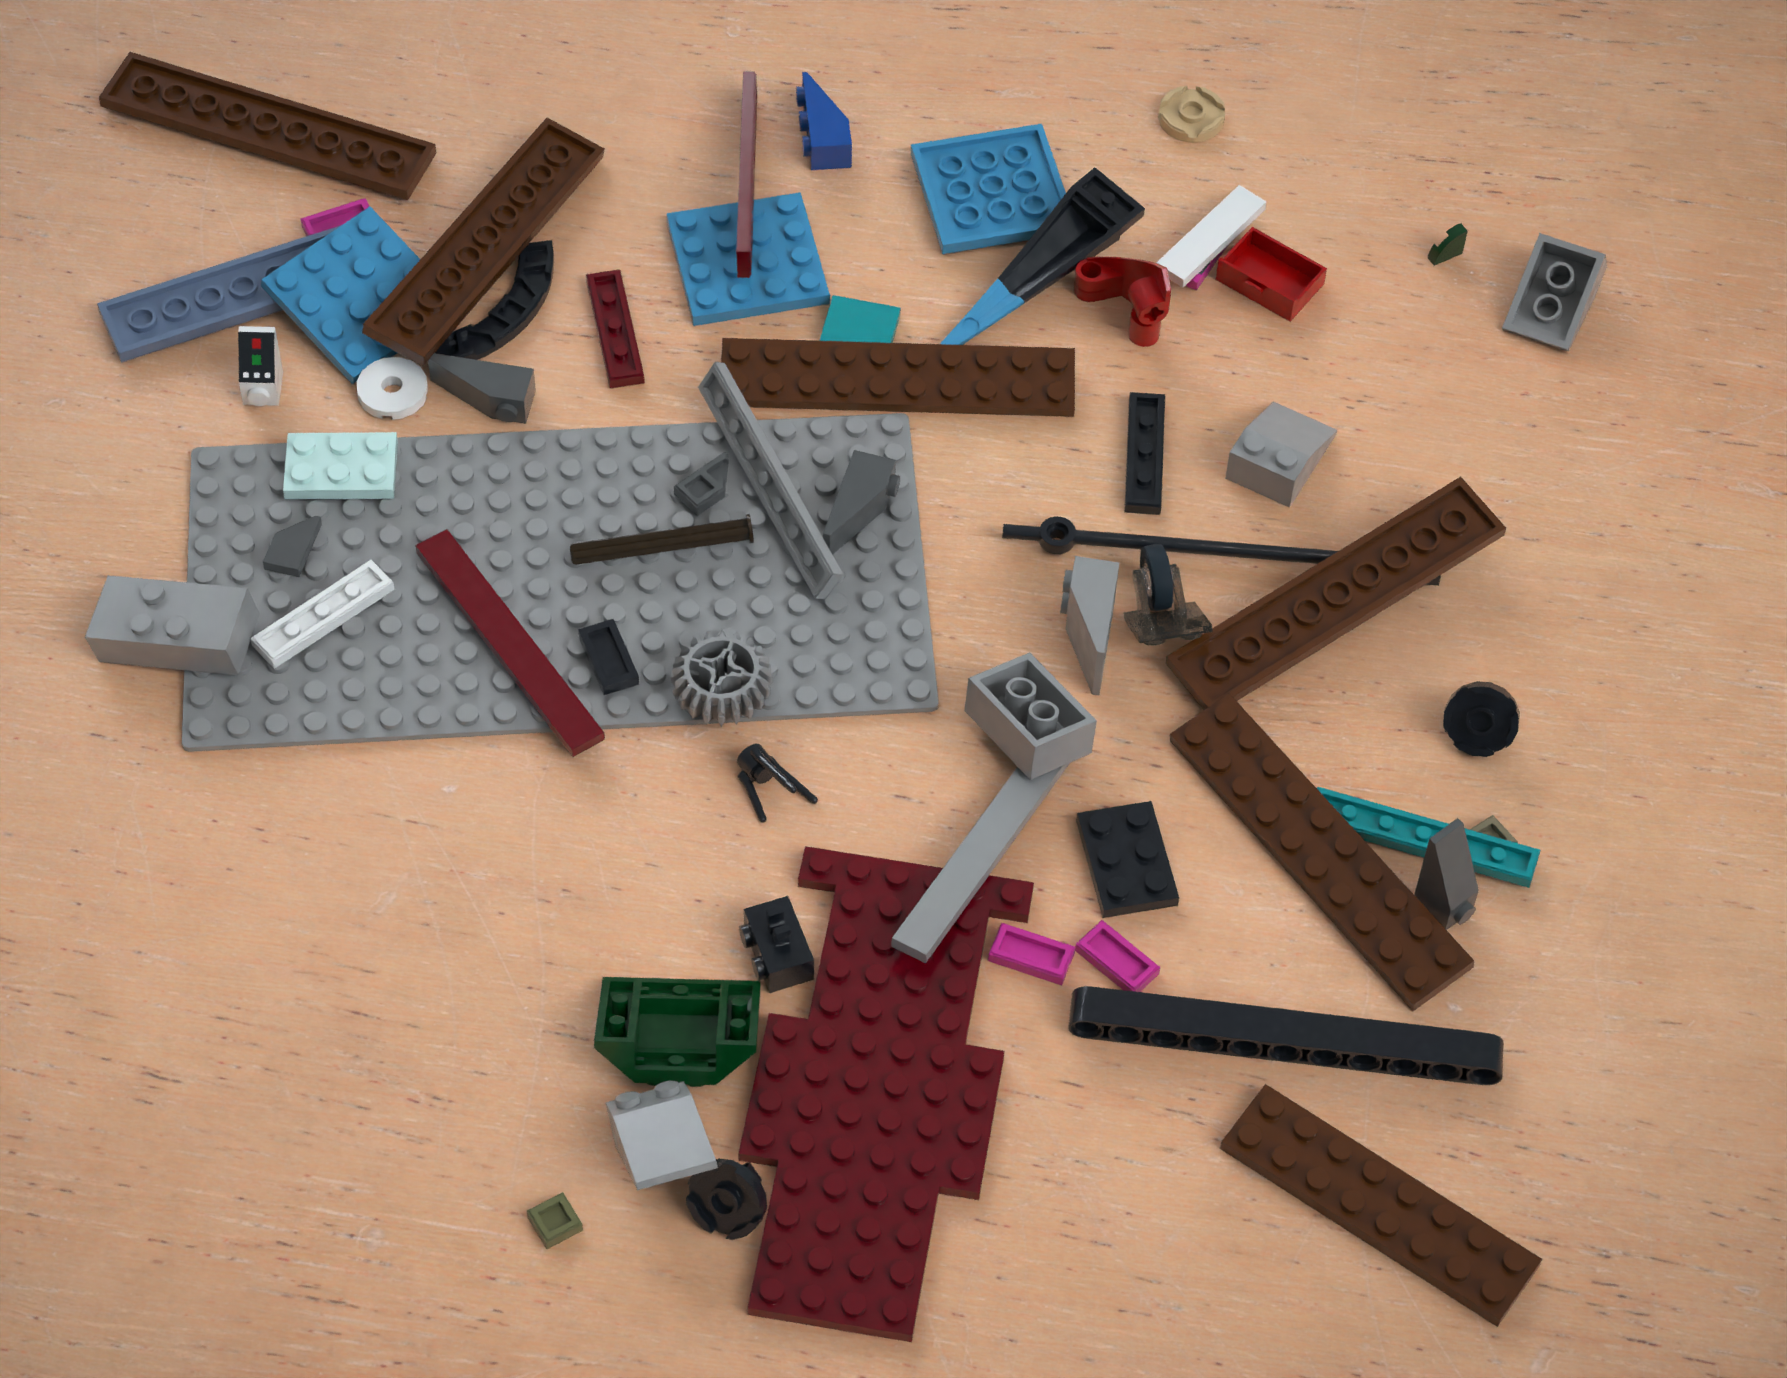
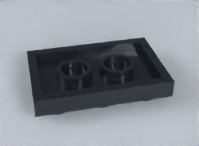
[1076,801,1179,918]

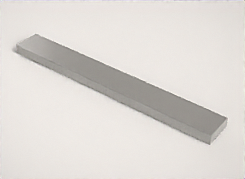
[698,362,843,599]
[891,763,1070,963]

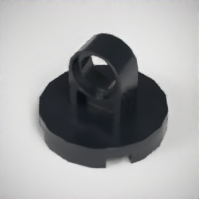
[1443,681,1520,757]
[686,1158,767,1240]

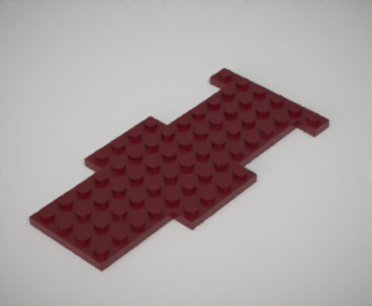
[738,846,1034,1342]

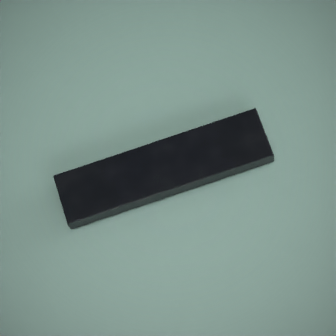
[1124,392,1165,515]

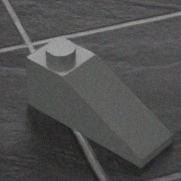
[428,353,536,424]
[823,450,901,555]
[1414,818,1479,930]

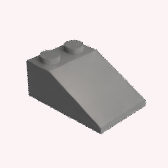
[1502,233,1607,352]
[1226,402,1337,507]
[1060,556,1120,695]
[606,1081,718,1190]

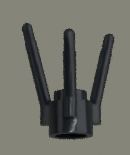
[737,744,818,823]

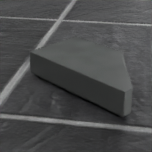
[674,452,729,516]
[263,516,322,577]

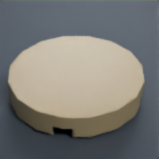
[1158,86,1225,143]

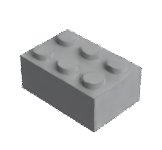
[964,652,1097,780]

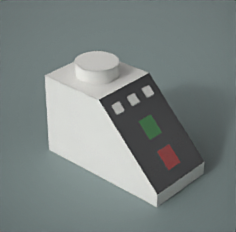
[238,326,283,406]

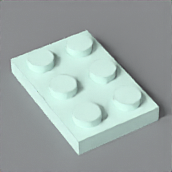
[283,432,398,499]

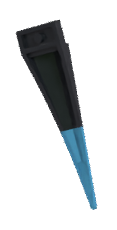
[940,167,1145,345]

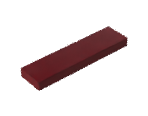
[586,269,645,389]

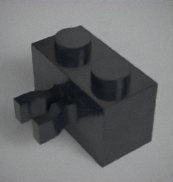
[739,896,814,993]

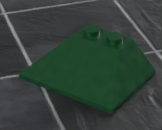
[594,977,761,1087]

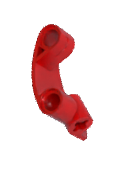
[1074,257,1171,347]

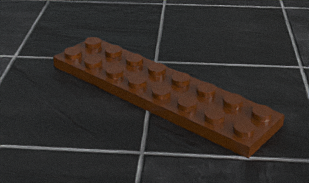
[1220,1084,1542,1327]

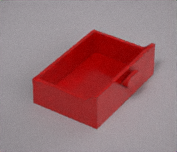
[1216,227,1327,322]

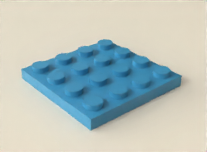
[910,124,1066,254]
[666,192,830,326]
[261,207,420,385]

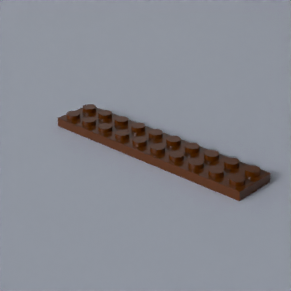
[99,52,436,201]
[362,118,605,367]
[721,338,1075,417]
[1166,477,1506,710]
[1170,693,1474,1011]

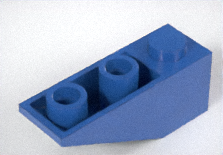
[796,72,852,170]

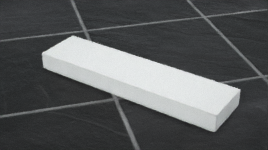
[1156,185,1267,288]
[250,560,395,669]

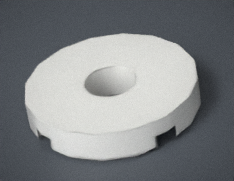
[357,357,428,420]

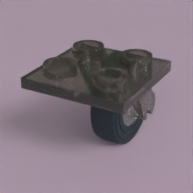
[1123,544,1213,646]

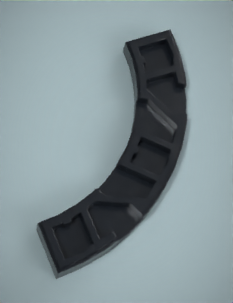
[435,240,554,360]

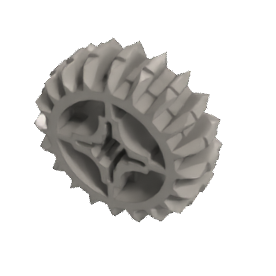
[671,629,773,727]

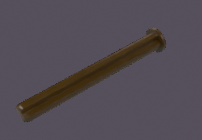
[570,514,754,565]

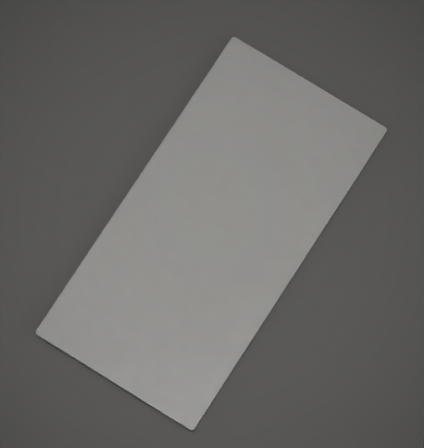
[182,413,938,752]

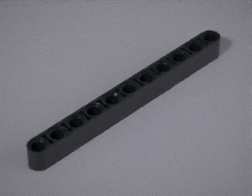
[1068,986,1504,1085]

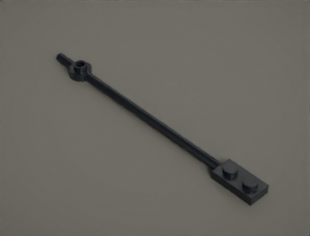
[1002,516,1441,586]

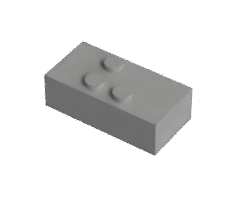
[85,575,260,675]

